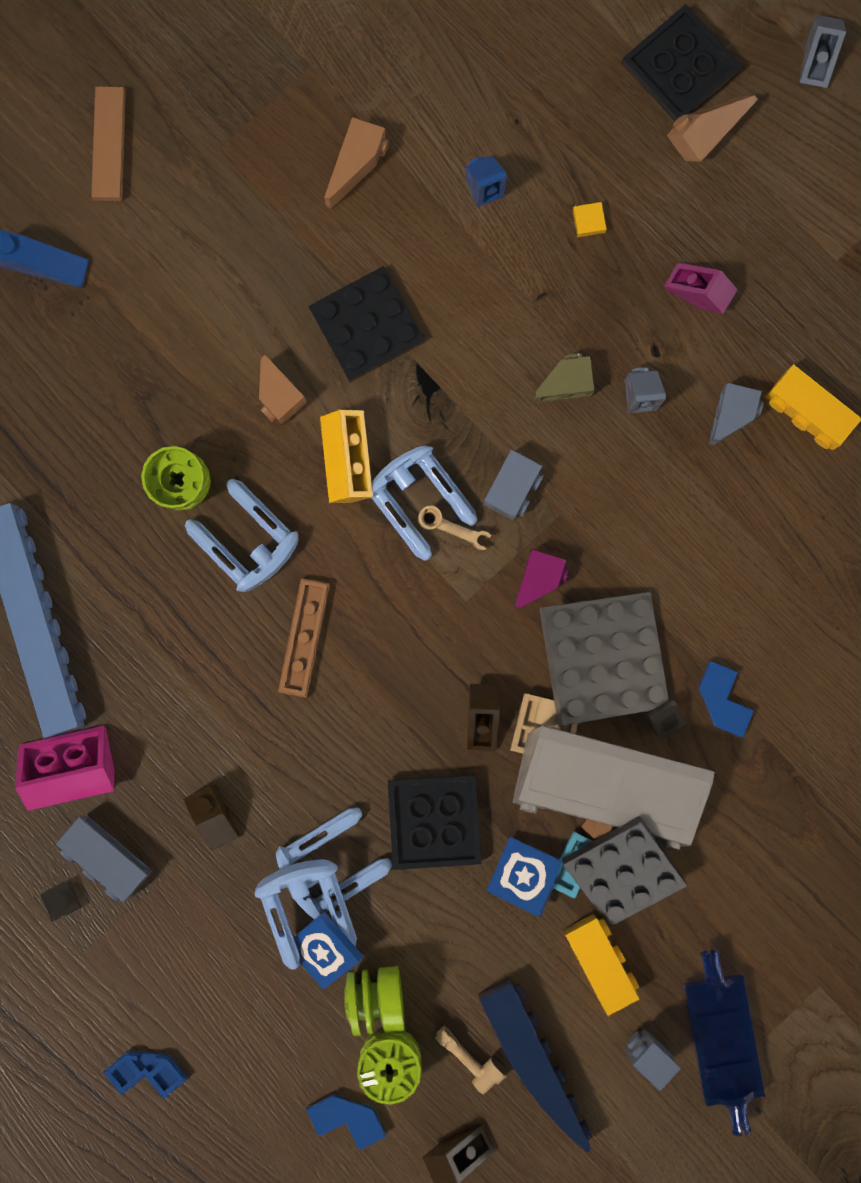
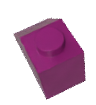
[664,263,737,314]
[514,550,569,609]

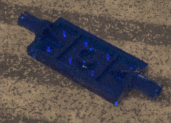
[683,950,765,1136]

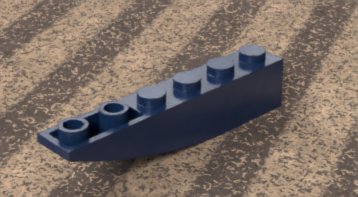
[478,978,593,1153]

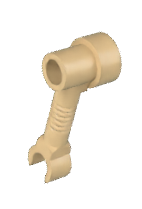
[418,506,491,550]
[435,1025,508,1095]

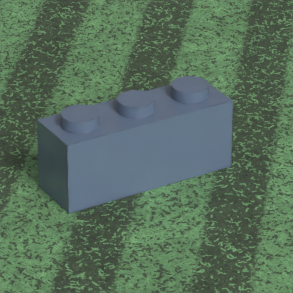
[56,814,152,903]

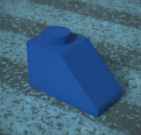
[465,156,507,207]

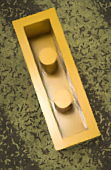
[765,364,861,450]
[320,410,373,503]
[563,914,640,1016]

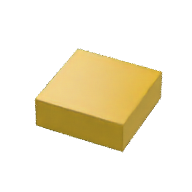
[572,202,607,237]

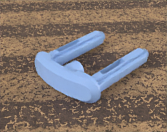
[368,445,478,561]
[185,479,299,592]
[276,807,393,919]
[254,859,357,970]

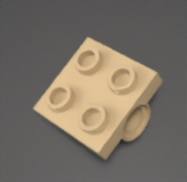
[510,693,578,753]

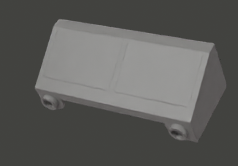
[512,726,714,851]

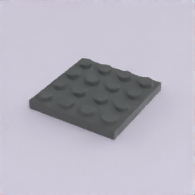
[539,592,670,726]

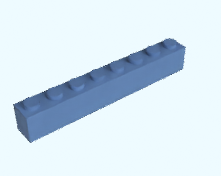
[0,503,86,738]

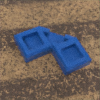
[698,661,754,738]
[103,1050,188,1099]
[306,1093,386,1151]

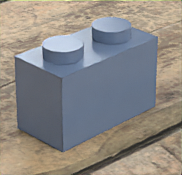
[483,450,543,521]
[625,1028,681,1091]

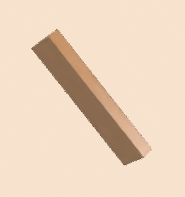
[91,87,126,201]
[278,578,330,698]

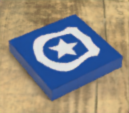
[487,837,563,917]
[293,912,364,990]

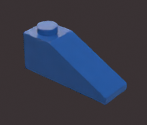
[0,230,90,288]

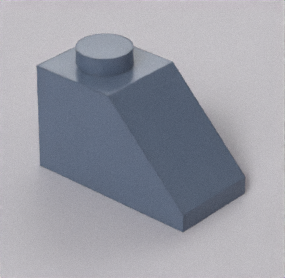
[799,14,846,88]
[625,368,666,413]
[708,383,763,445]

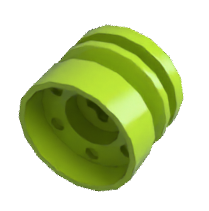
[141,446,211,511]
[344,965,405,1037]
[357,1028,422,1105]

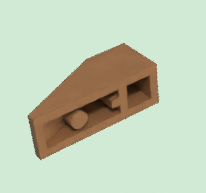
[667,95,758,162]
[324,117,389,209]

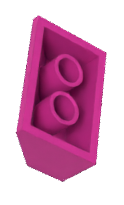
[15,725,115,811]

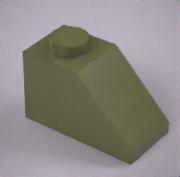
[534,354,594,403]

